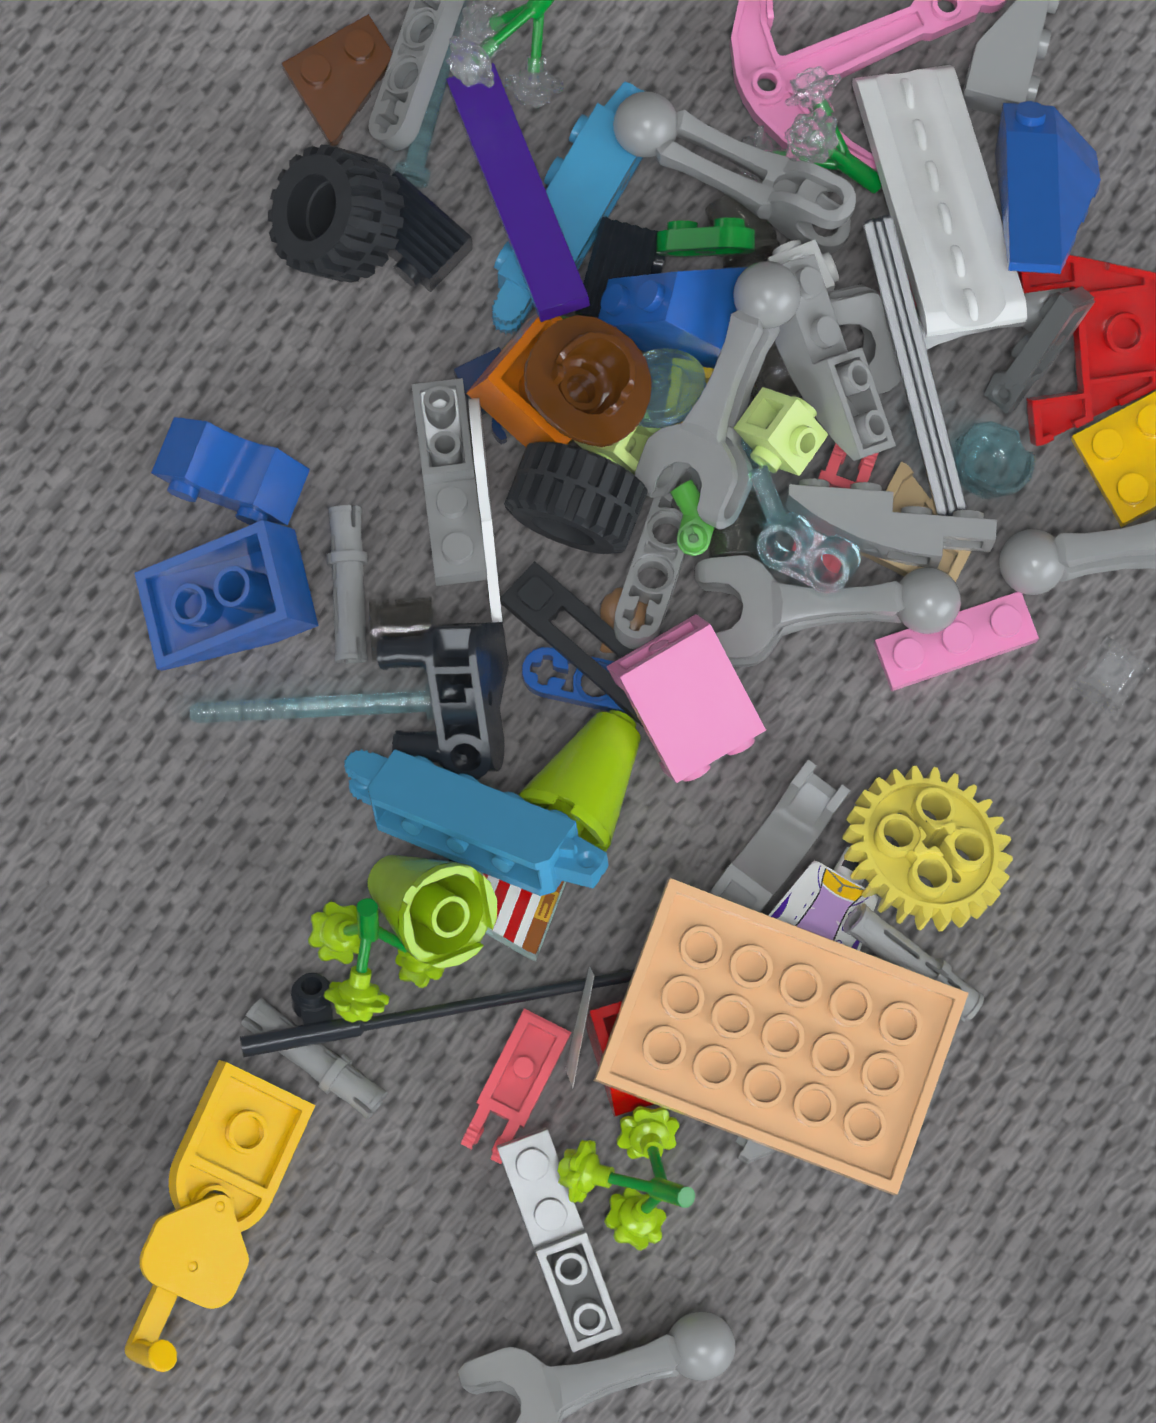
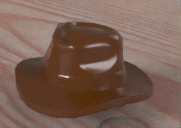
[524,315,652,447]

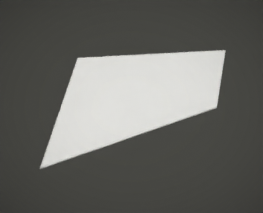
[565,967,594,1088]

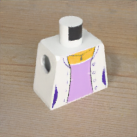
[768,847,878,951]

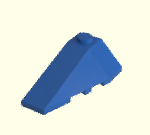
[995,101,1101,274]

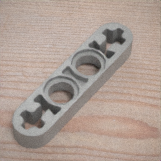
[368,0,464,151]
[613,467,702,649]

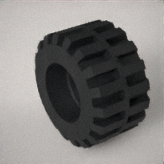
[268,144,404,283]
[504,442,648,554]

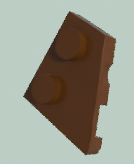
[282,14,393,147]

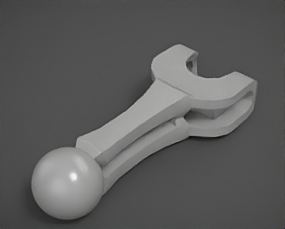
[613,91,856,254]
[635,261,801,530]
[828,284,1070,394]
[999,519,1156,595]
[694,555,961,667]
[458,1311,735,1423]

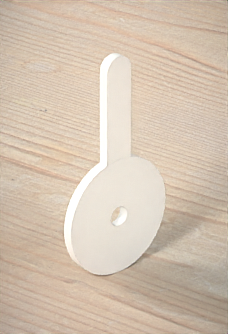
[469,398,503,622]

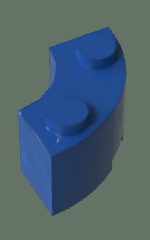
[151,417,310,525]

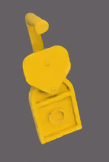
[124,1060,316,1372]

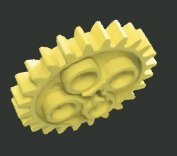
[842,766,1013,931]

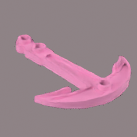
[729,0,1007,171]

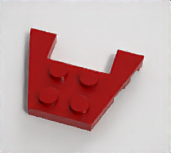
[1017,254,1156,446]

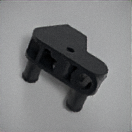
[377,622,509,780]

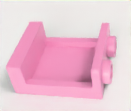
[607,614,766,783]

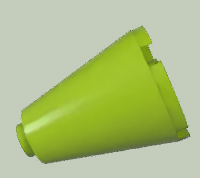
[518,710,641,852]
[368,855,497,968]

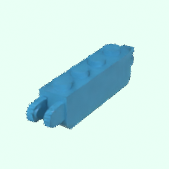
[492,81,645,335]
[344,749,609,896]

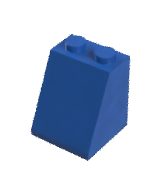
[598,267,748,369]

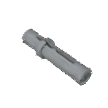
[326,505,368,664]
[843,904,984,1022]
[241,998,388,1120]

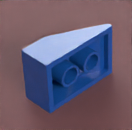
[134,520,319,671]

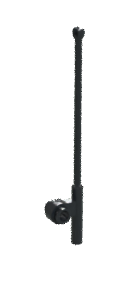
[240,968,635,1058]

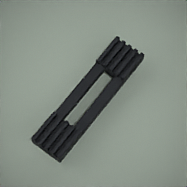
[500,561,644,728]

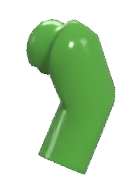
[670,479,714,556]

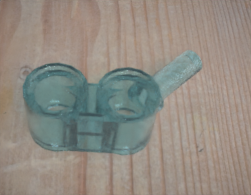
[748,465,861,593]

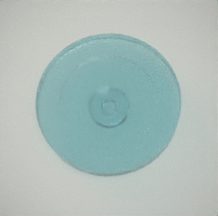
[638,348,707,428]

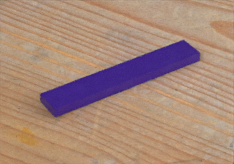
[446,63,590,322]

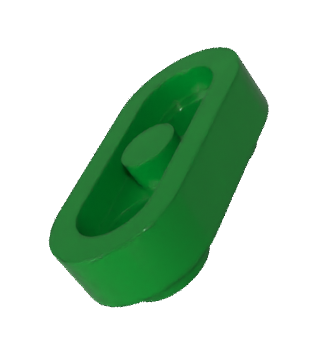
[656,218,755,258]

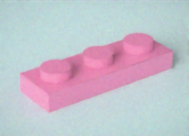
[874,592,1039,691]

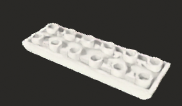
[852,65,1027,337]

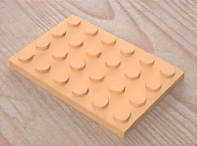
[593,878,969,1195]

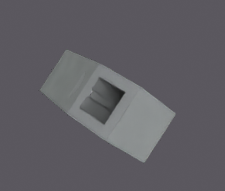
[962,0,1059,116]

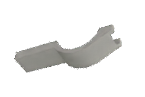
[709,760,851,913]

